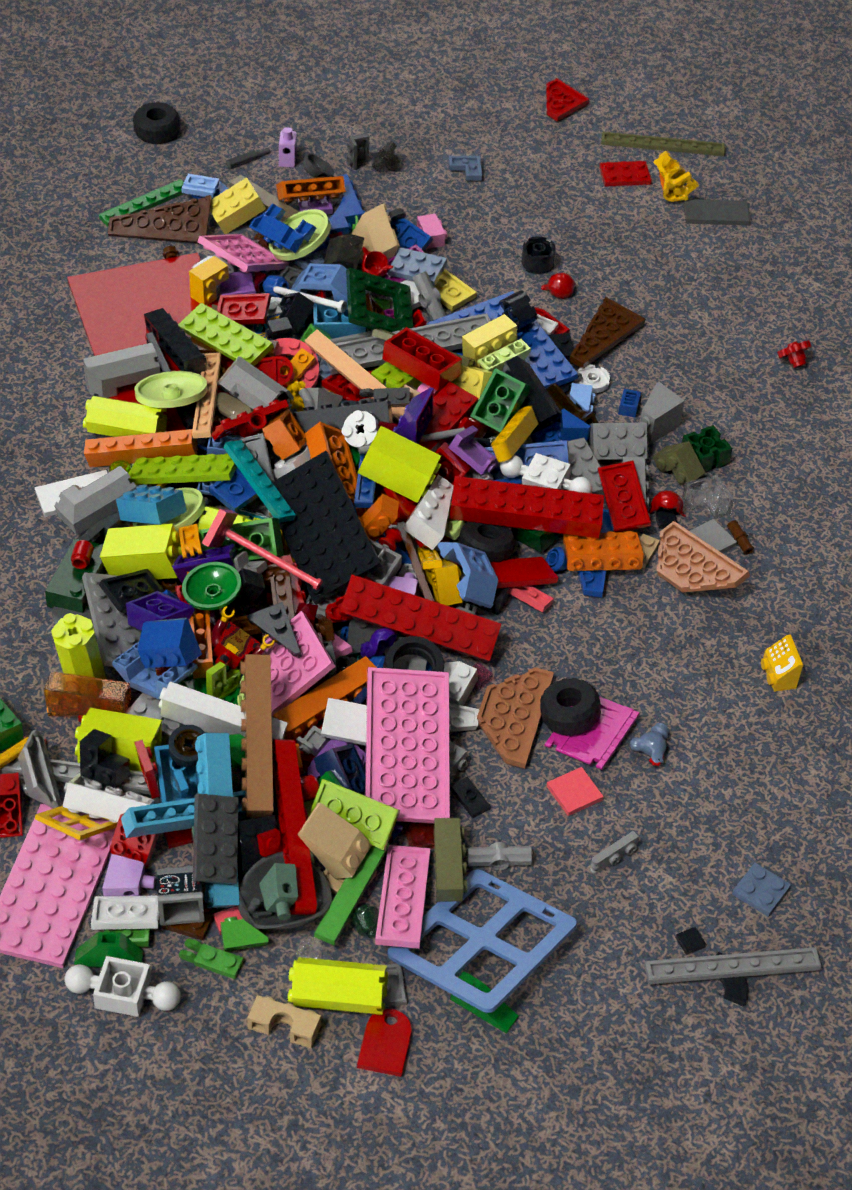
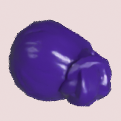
[360,628,397,659]

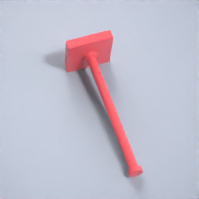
[202,509,323,590]

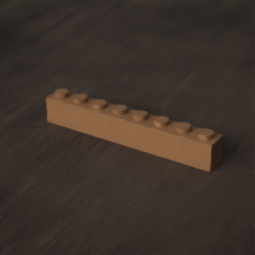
[240,654,273,818]

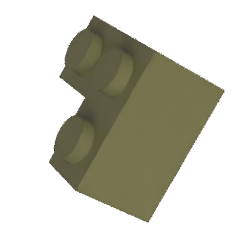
[653,441,705,485]

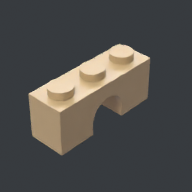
[247,995,321,1049]

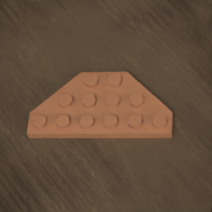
[657,521,750,592]
[477,667,554,769]

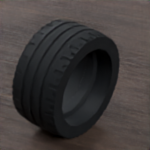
[383,636,444,672]

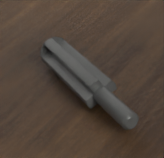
[226,148,270,169]

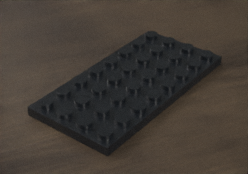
[272,451,382,605]

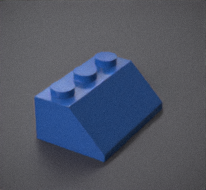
[138,618,202,668]

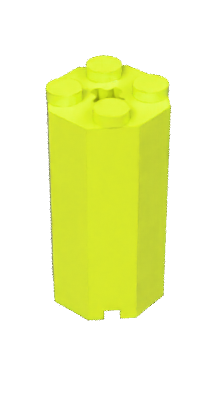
[83,396,168,437]
[51,613,107,698]
[288,957,388,1015]

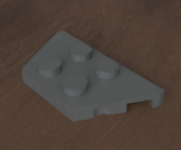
[345,619,407,659]

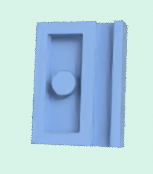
[182,174,219,198]

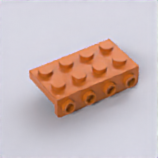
[563,531,643,571]

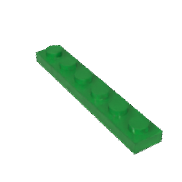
[99,179,186,227]

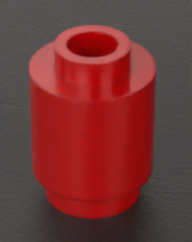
[71,540,94,569]

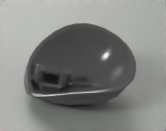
[238,852,332,930]

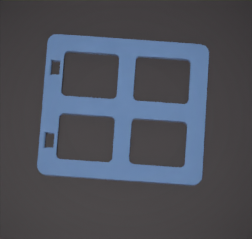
[387,869,577,1013]

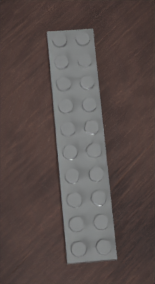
[326,313,491,375]

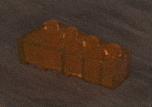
[44,671,131,716]

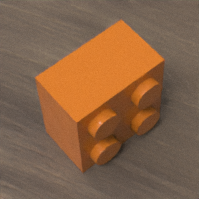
[262,408,307,460]

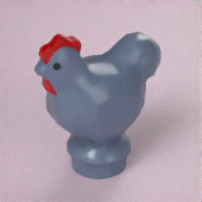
[630,723,669,766]

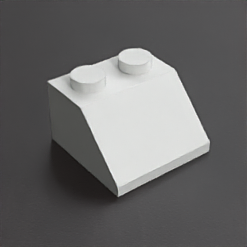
[444,661,478,706]

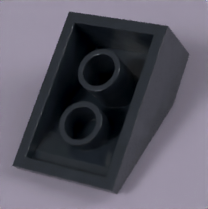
[237,815,278,884]

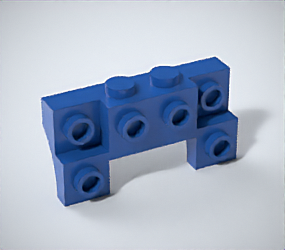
[249,203,317,253]

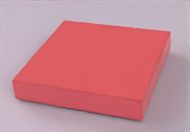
[546,767,604,816]

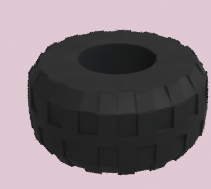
[133,102,180,144]
[458,521,515,563]
[540,678,601,736]

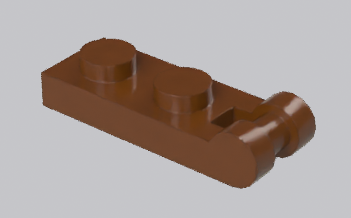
[313,614,335,641]

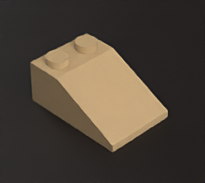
[298,803,372,879]

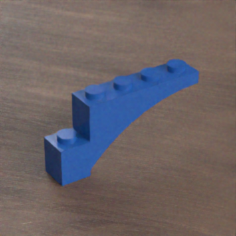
[329,174,365,239]

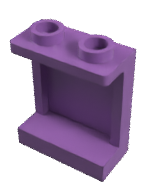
[219,271,256,295]
[448,425,500,475]

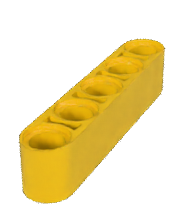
[491,406,538,462]

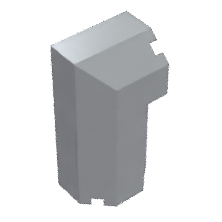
[83,343,160,398]
[217,356,294,422]
[54,466,137,535]

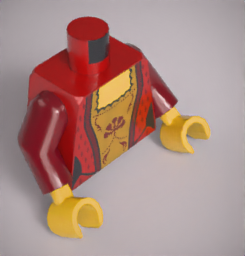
[211,606,275,669]

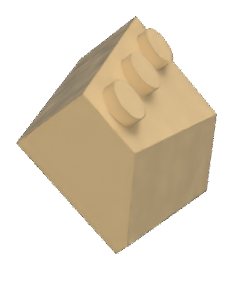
[348,204,400,261]

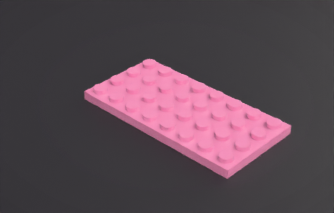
[365,667,450,823]
[0,804,116,968]

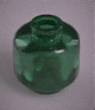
[352,904,379,938]

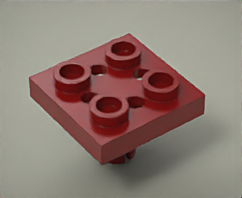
[110,813,159,870]

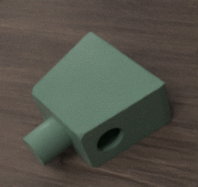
[259,863,298,920]

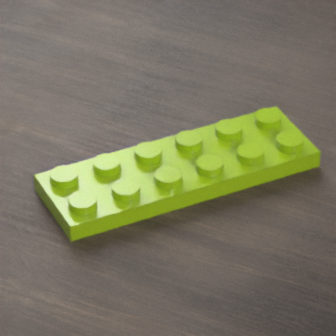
[178,303,274,366]
[128,453,237,485]

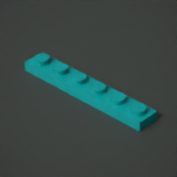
[224,440,296,523]

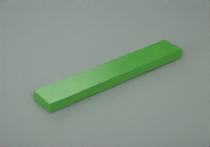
[314,843,389,945]

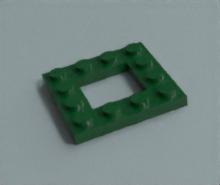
[346,267,413,332]

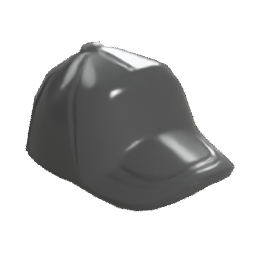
[303,153,333,177]

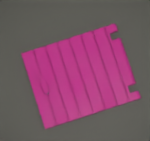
[544,696,640,770]

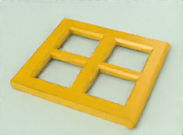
[35,806,117,840]

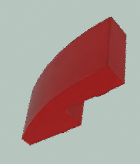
[458,417,489,438]

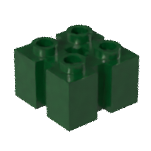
[682,425,732,472]

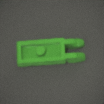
[178,938,244,979]

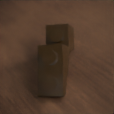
[545,383,598,425]

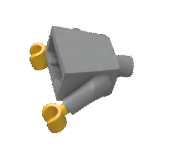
[291,381,343,410]

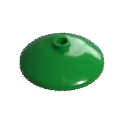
[182,562,242,610]

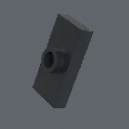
[450,777,490,819]

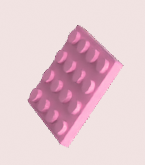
[198,234,289,273]
[260,611,336,716]

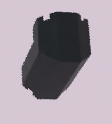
[501,356,562,434]

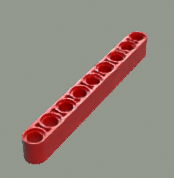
[272,739,317,915]

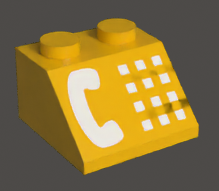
[761,634,803,692]

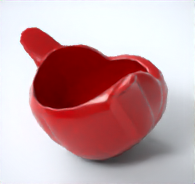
[362,247,393,277]
[541,273,576,299]
[648,490,686,517]

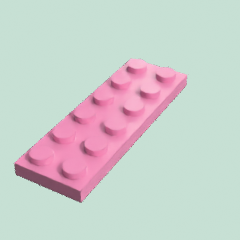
[375,845,430,948]

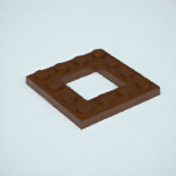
[215,561,296,635]

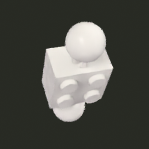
[500,453,593,493]
[65,956,181,1017]

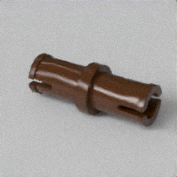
[727,520,754,555]

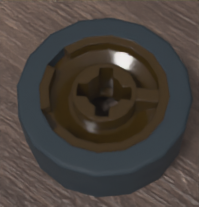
[169,725,205,767]

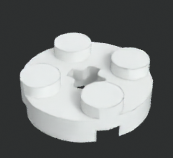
[577,365,610,393]
[342,410,379,448]

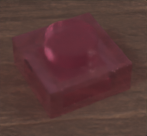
[473,662,493,690]

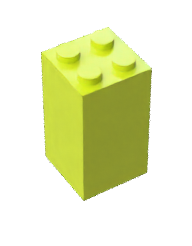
[357,426,441,503]
[100,524,182,579]
[75,708,162,772]

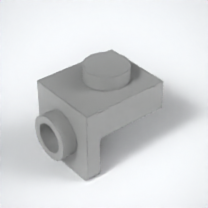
[234,551,268,573]
[296,725,330,757]

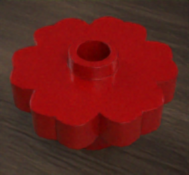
[777,340,812,368]

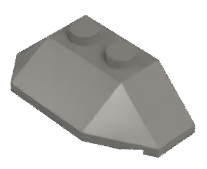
[17,730,62,808]

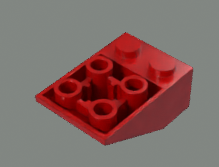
[0,773,23,838]

